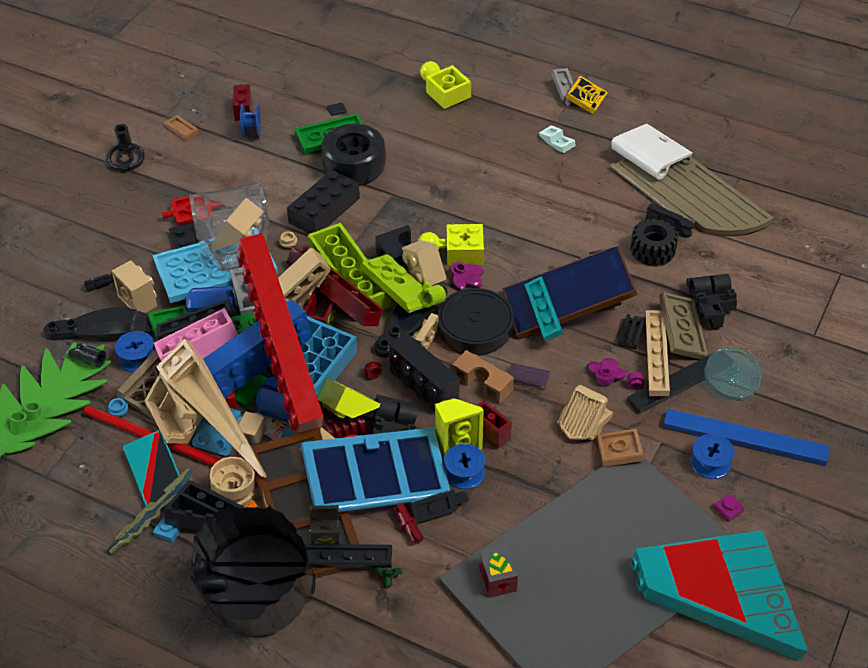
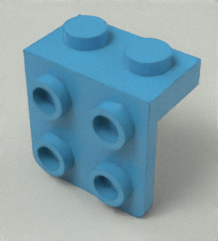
[192,408,243,456]

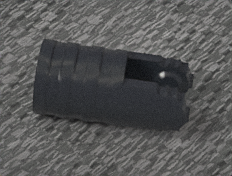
[68,343,106,367]

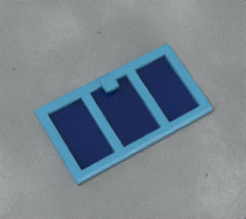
[301,427,450,512]

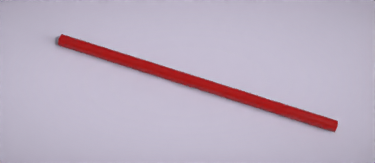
[84,405,298,499]

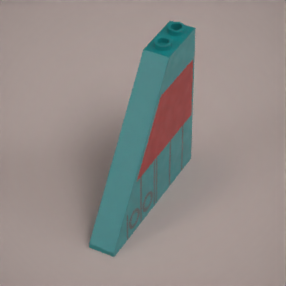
[631,530,808,661]

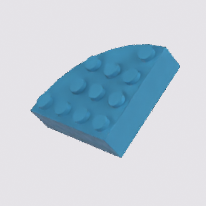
[300,316,358,401]

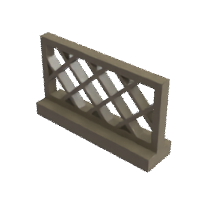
[117,350,162,419]

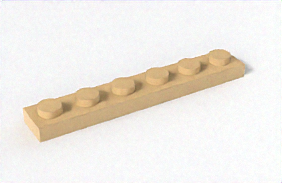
[645,310,670,396]

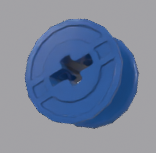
[240,104,261,137]
[115,331,155,372]
[690,434,735,479]
[444,444,485,489]

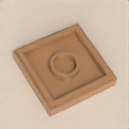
[597,429,645,467]

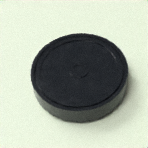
[438,288,514,354]

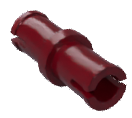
[392,503,424,545]

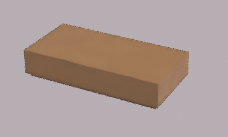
[164,115,199,141]

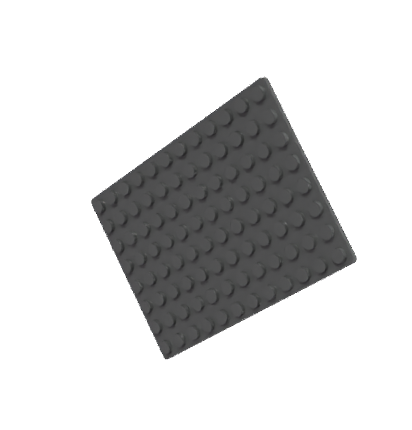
[440,458,730,668]

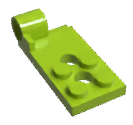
[359,254,446,313]

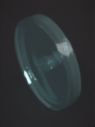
[704,348,762,401]

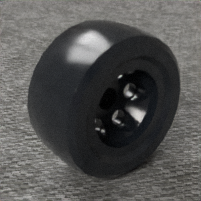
[321,124,386,185]

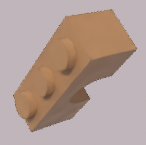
[452,350,514,404]

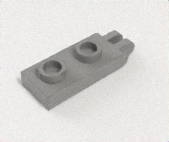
[551,68,577,106]

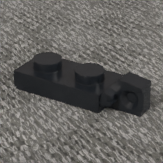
[409,490,469,523]

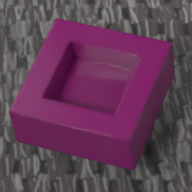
[714,493,745,522]

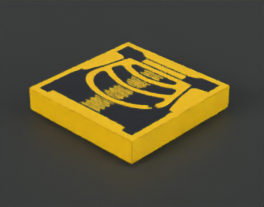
[565,76,608,114]

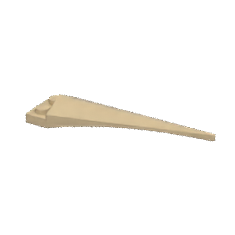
[157,339,266,477]

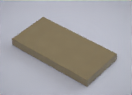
[659,292,708,359]

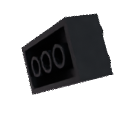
[287,169,360,234]
[389,333,459,411]

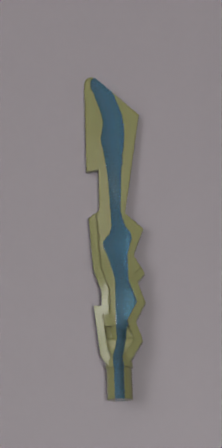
[106,468,192,555]

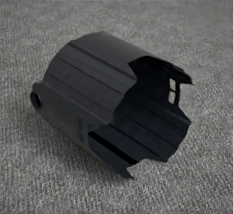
[190,504,315,636]

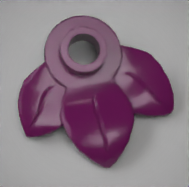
[450,262,484,290]
[589,358,627,385]

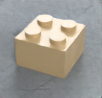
[402,240,446,285]
[112,260,157,313]

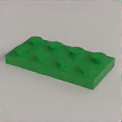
[294,113,363,154]

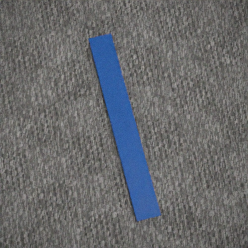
[663,409,830,466]

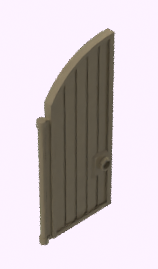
[610,156,774,235]

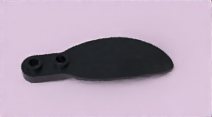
[375,283,448,358]
[44,307,153,340]

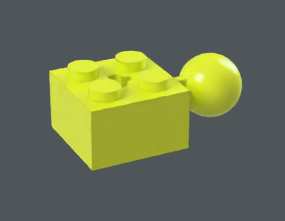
[420,61,471,109]
[418,224,484,265]

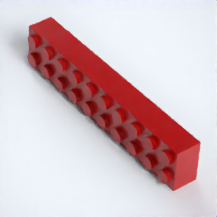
[236,233,324,434]

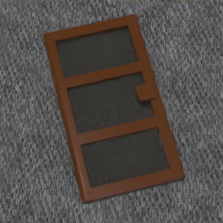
[251,427,359,544]

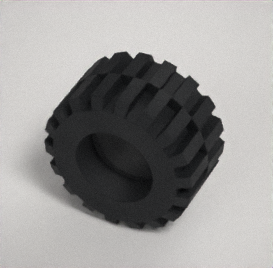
[630,219,678,266]

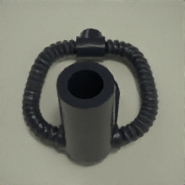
[106,124,145,173]

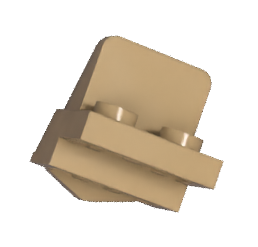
[557,385,613,440]

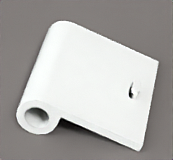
[611,124,692,180]

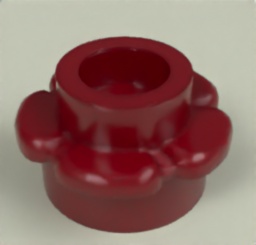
[363,361,382,380]

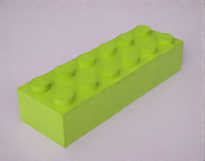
[308,223,391,310]

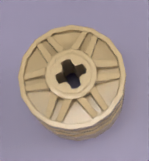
[210,457,255,508]

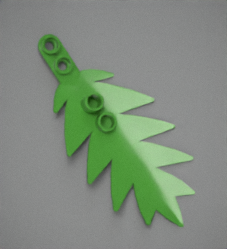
[0,342,111,457]

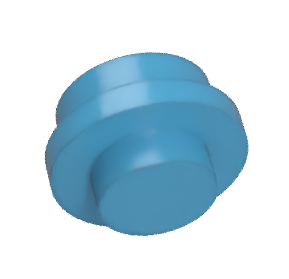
[108,398,128,417]

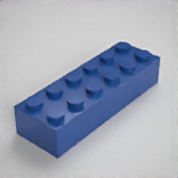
[203,299,312,398]

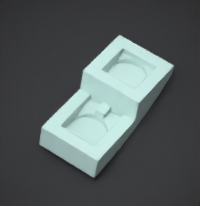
[539,125,576,153]

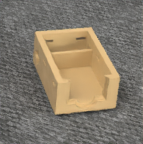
[145,373,203,444]

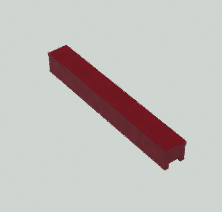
[286,246,383,326]

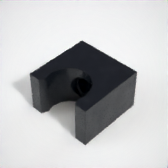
[375,225,411,270]

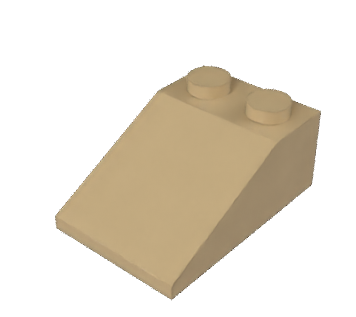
[209,198,264,250]

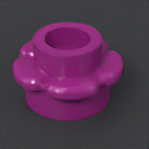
[626,372,645,390]

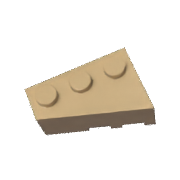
[278,248,331,308]

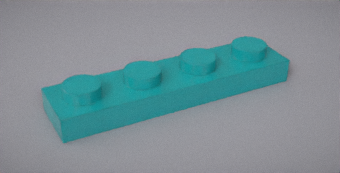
[525,276,564,342]

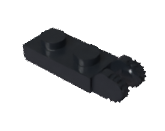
[645,203,694,238]

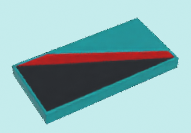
[123,430,184,514]

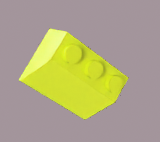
[318,378,380,419]
[435,398,483,459]

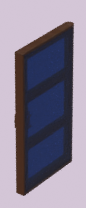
[502,244,638,340]

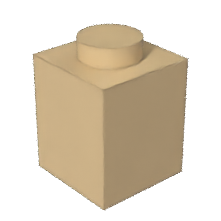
[239,411,267,446]

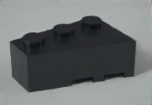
[165,479,244,531]

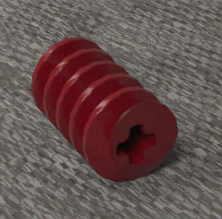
[321,415,366,438]

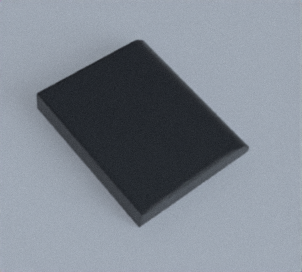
[327,102,347,116]

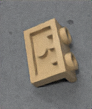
[412,313,438,349]

